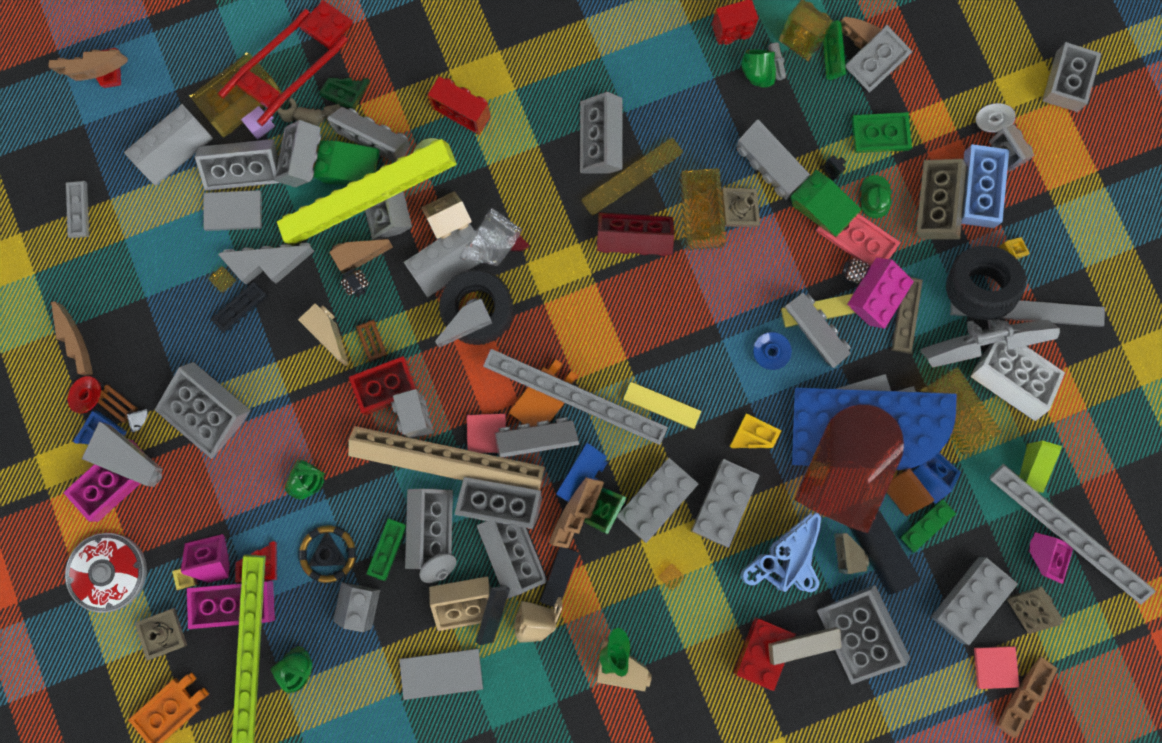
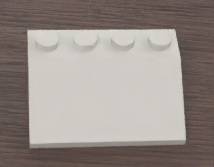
[971,340,1065,421]

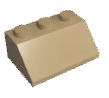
[429,577,491,631]

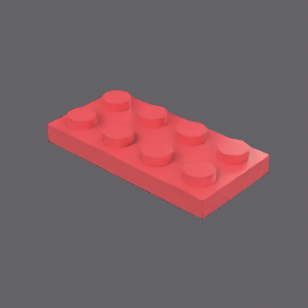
[816,214,901,268]

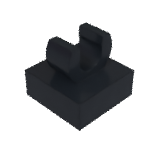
[821,155,846,181]

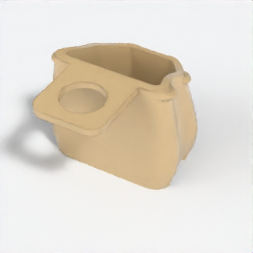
[514,597,562,642]

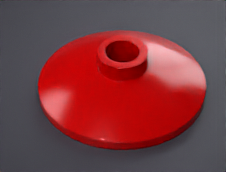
[67,376,101,414]

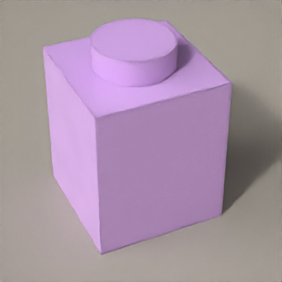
[241,106,275,140]

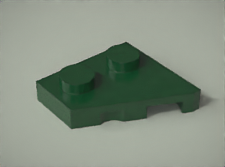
[319,78,370,110]

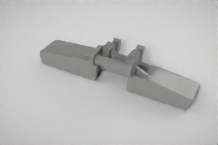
[920,319,1060,367]

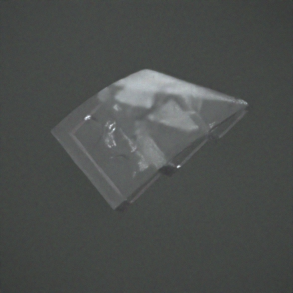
[460,208,522,266]

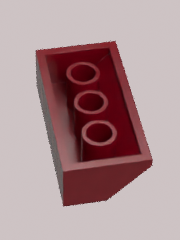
[597,213,674,256]

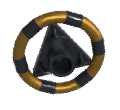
[299,525,356,583]

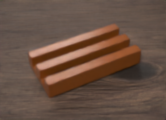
[356,320,388,362]
[98,384,138,423]

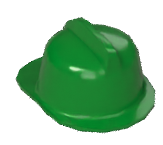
[861,175,891,219]
[599,628,630,677]

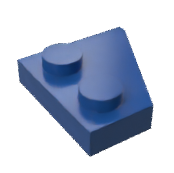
[73,410,127,444]

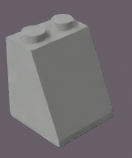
[333,582,380,632]

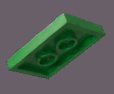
[852,112,912,153]

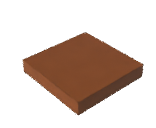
[881,468,934,516]

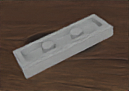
[66,181,89,238]

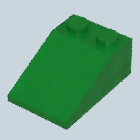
[313,141,380,185]
[791,170,861,237]
[584,487,626,534]

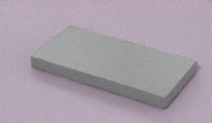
[399,648,483,700]

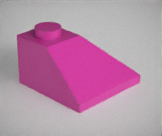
[1030,532,1073,584]
[181,534,230,583]

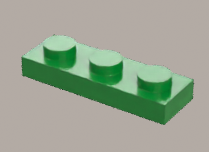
[822,20,846,80]
[899,499,956,553]
[367,518,406,581]

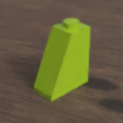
[1020,441,1062,493]

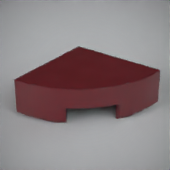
[503,232,530,251]

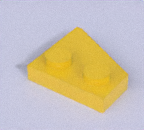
[730,413,781,448]

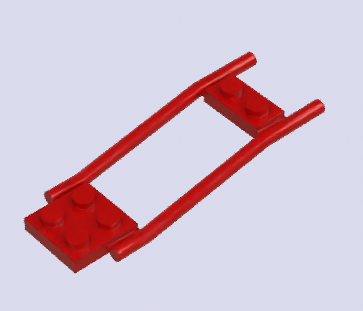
[217,0,353,126]

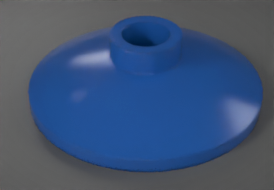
[753,332,792,370]

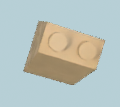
[596,638,651,691]

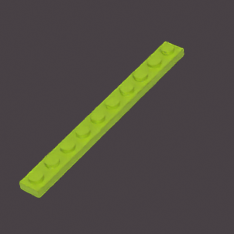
[232,554,266,743]

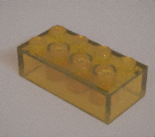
[680,168,726,250]
[919,367,1002,455]

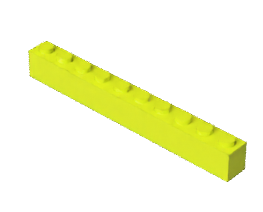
[277,139,457,245]

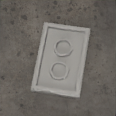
[845,25,912,93]
[204,190,262,231]

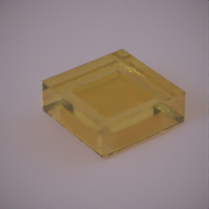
[208,266,237,293]
[658,563,686,591]

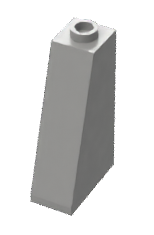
[82,422,163,487]

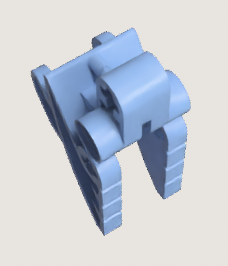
[741,513,821,592]

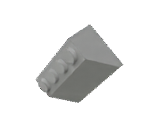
[580,92,622,173]
[124,104,213,186]
[327,107,410,162]
[736,120,810,200]
[195,139,279,191]
[404,223,490,298]
[784,293,851,368]
[495,417,579,458]
[455,477,542,529]
[405,489,453,569]
[477,521,547,599]

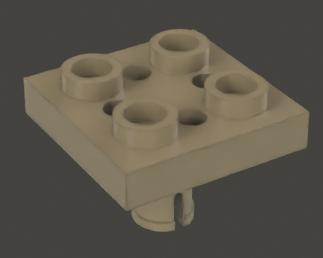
[720,188,760,227]
[1007,586,1064,634]
[135,608,187,661]

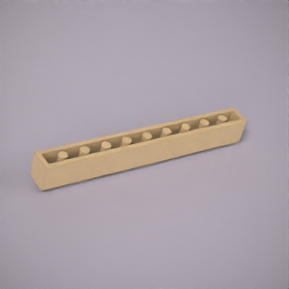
[348,426,545,491]

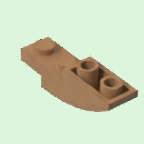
[841,17,906,71]
[49,49,128,81]

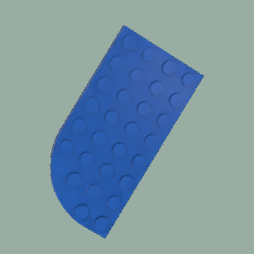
[792,388,957,470]

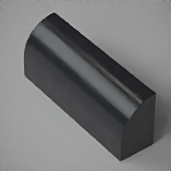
[849,510,921,595]

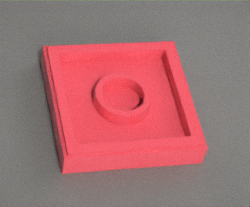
[467,414,506,454]
[974,646,1019,689]

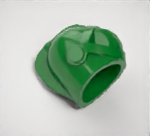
[741,49,776,87]
[285,459,325,500]
[271,646,313,694]

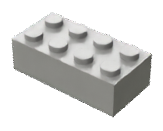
[617,458,698,543]
[691,459,760,548]
[931,557,1018,645]

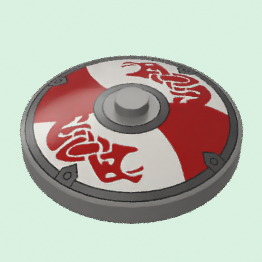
[65,533,147,613]

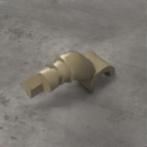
[277,98,340,126]

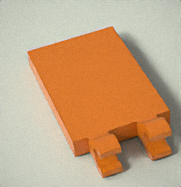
[509,359,578,427]
[128,673,210,743]

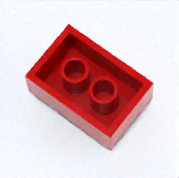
[428,76,491,135]
[349,356,418,416]
[733,617,796,691]

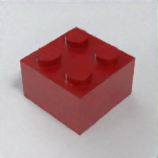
[712,0,759,45]

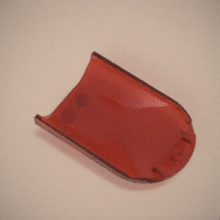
[794,404,904,533]

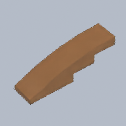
[51,302,93,376]
[549,477,604,548]
[997,657,1057,738]

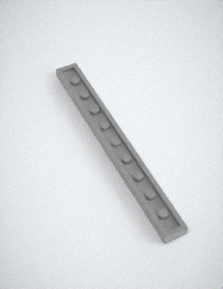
[483,349,668,445]
[989,464,1156,604]

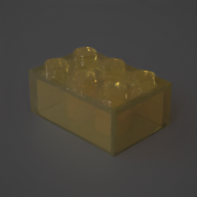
[779,0,833,61]

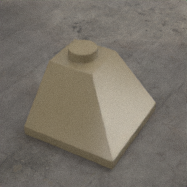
[834,533,869,574]

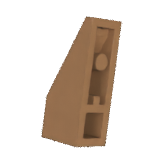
[329,239,393,274]

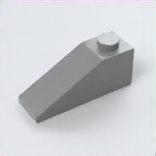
[435,298,492,348]

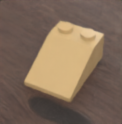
[421,191,472,239]
[298,304,349,366]

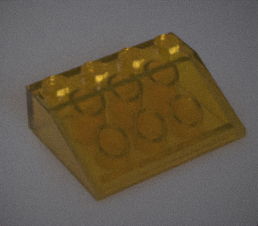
[190,52,282,138]

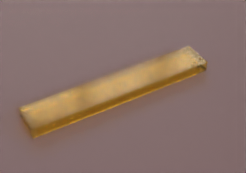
[582,137,683,216]

